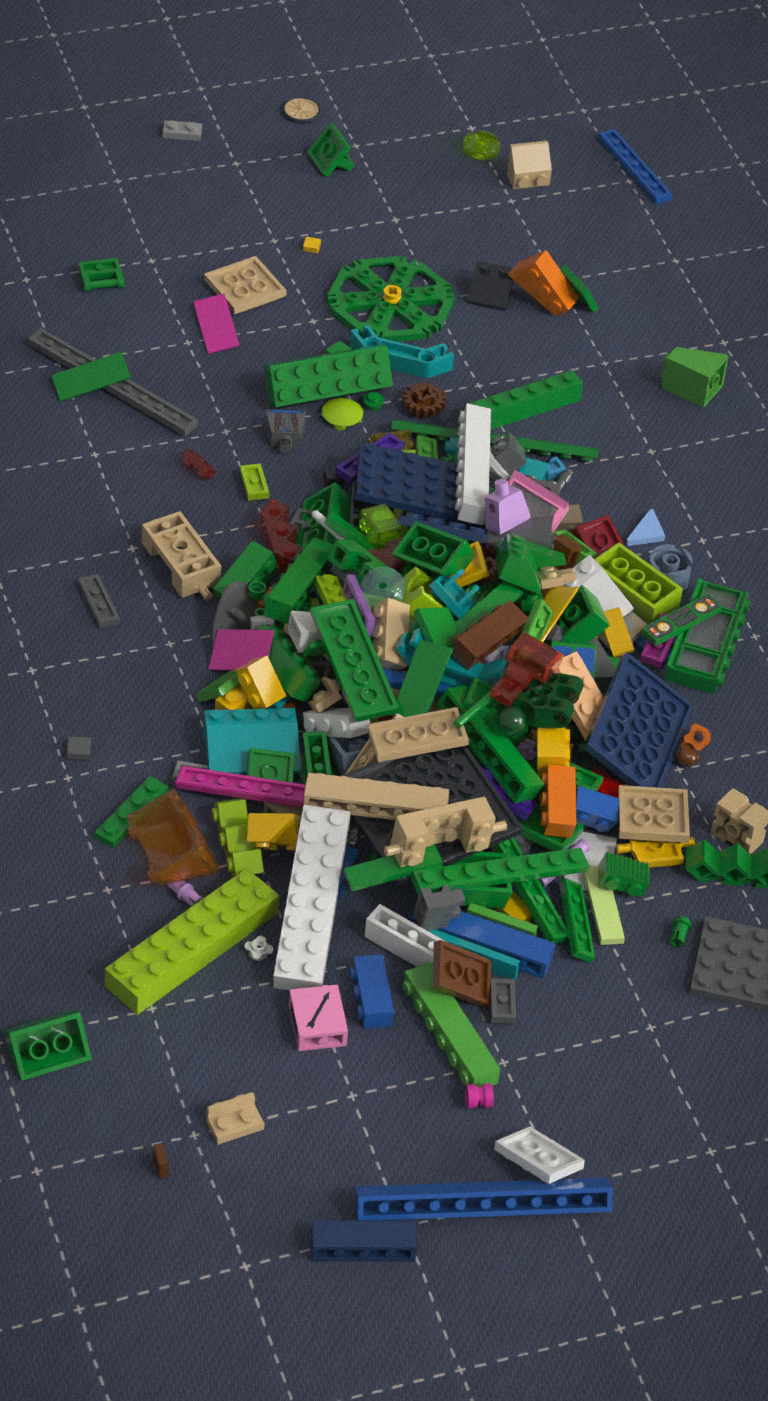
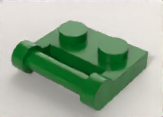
[78,258,124,292]

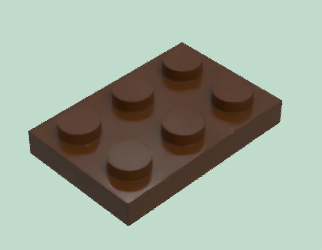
[433,940,491,1008]

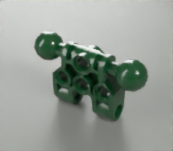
[497,662,584,736]

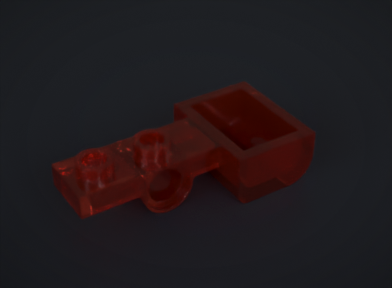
[489,632,564,707]

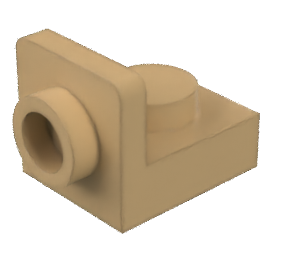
[308,677,342,713]

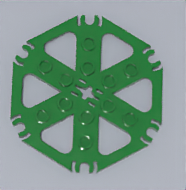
[327,256,455,342]

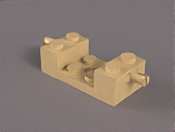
[142,511,221,601]
[384,797,507,868]

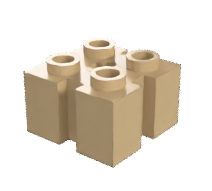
[711,788,768,854]

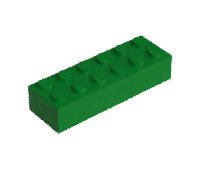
[263,344,393,407]

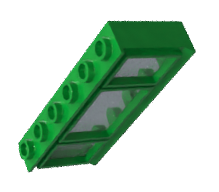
[664,577,751,694]

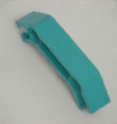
[350,325,454,378]
[396,628,513,690]

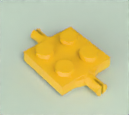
[616,837,695,868]

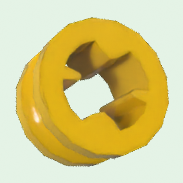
[383,285,401,304]

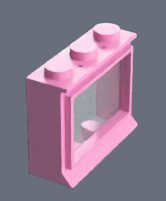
[508,470,569,532]

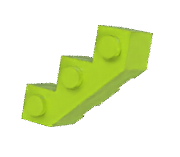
[211,798,264,876]

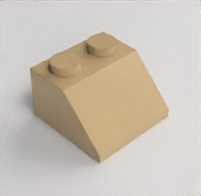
[507,141,552,189]

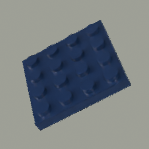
[398,512,489,543]

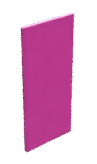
[194,293,239,354]

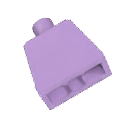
[485,479,531,535]

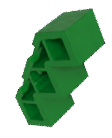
[686,840,768,889]

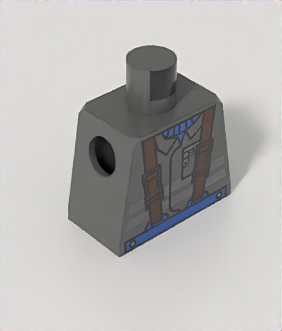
[265,409,306,453]

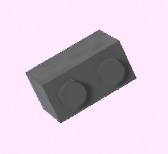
[493,431,526,476]

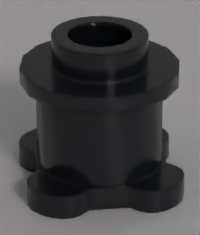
[323,465,347,488]

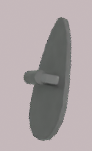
[212,581,257,648]

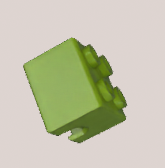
[392,567,444,620]

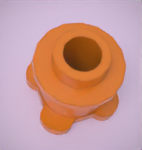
[684,724,711,750]

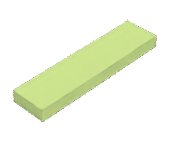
[583,866,625,945]

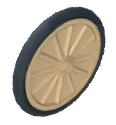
[282,97,321,123]

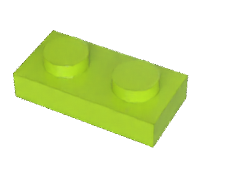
[240,464,269,501]

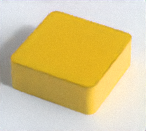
[303,237,321,253]

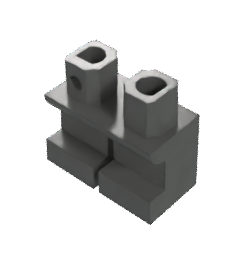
[413,884,465,931]

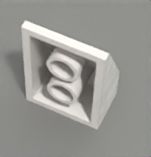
[560,555,634,635]

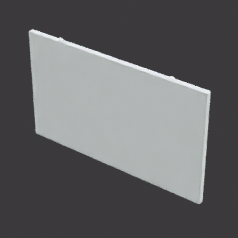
[564,832,617,891]

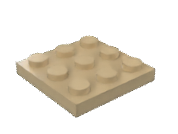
[204,256,286,314]
[618,785,690,843]

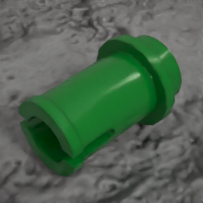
[669,916,691,948]

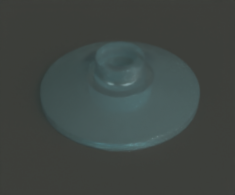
[361,567,405,608]

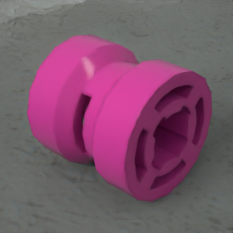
[465,1083,494,1109]

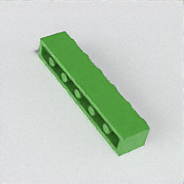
[402,962,500,1087]

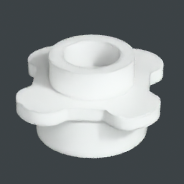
[245,936,273,961]

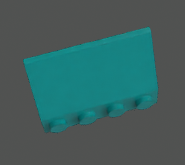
[203,708,301,775]

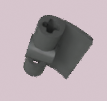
[487,516,554,555]

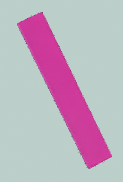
[175,766,306,808]

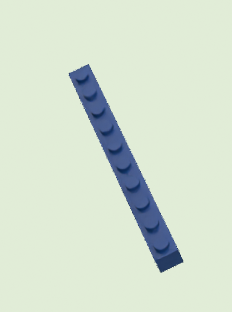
[355,1178,613,1221]

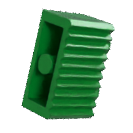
[598,852,649,897]

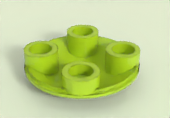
[322,398,363,430]

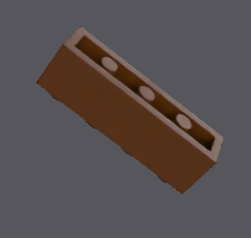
[451,601,529,671]

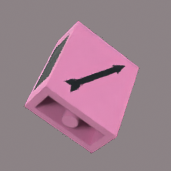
[289,985,348,1051]

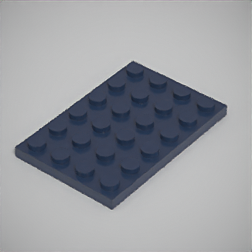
[355,442,481,527]
[583,652,694,788]

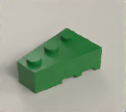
[213,540,280,601]

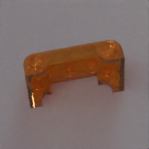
[127,788,220,885]

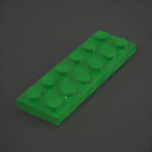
[310,599,399,722]

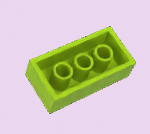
[594,543,683,625]

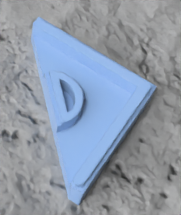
[626,509,665,546]

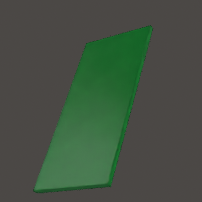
[51,352,131,402]
[391,639,453,717]

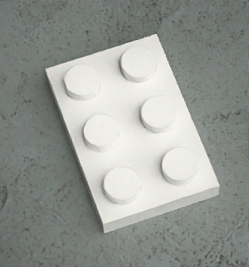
[494,1127,585,1184]

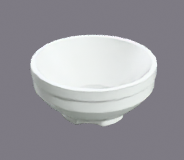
[489,446,512,480]

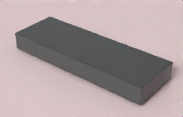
[78,574,120,629]

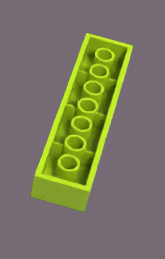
[105,868,279,1015]

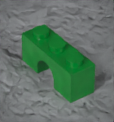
[328,540,396,593]

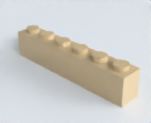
[304,773,449,820]

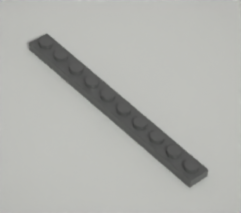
[28,328,198,436]

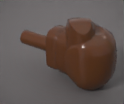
[675,737,700,767]

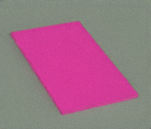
[209,629,274,671]

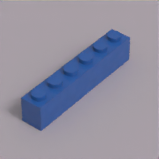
[411,911,555,979]

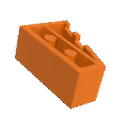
[508,250,579,316]
[539,764,576,838]

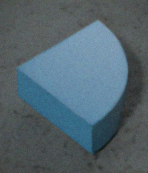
[547,456,566,480]

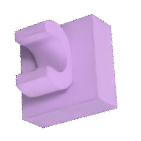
[515,738,537,765]

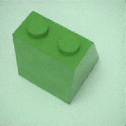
[661,347,729,408]

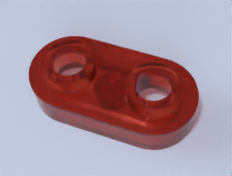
[182,448,217,479]

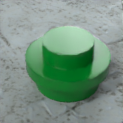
[363,392,384,411]

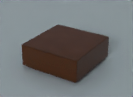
[152,1143,169,1179]

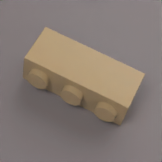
[372,598,410,671]

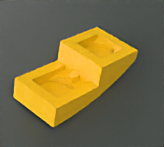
[604,607,634,657]

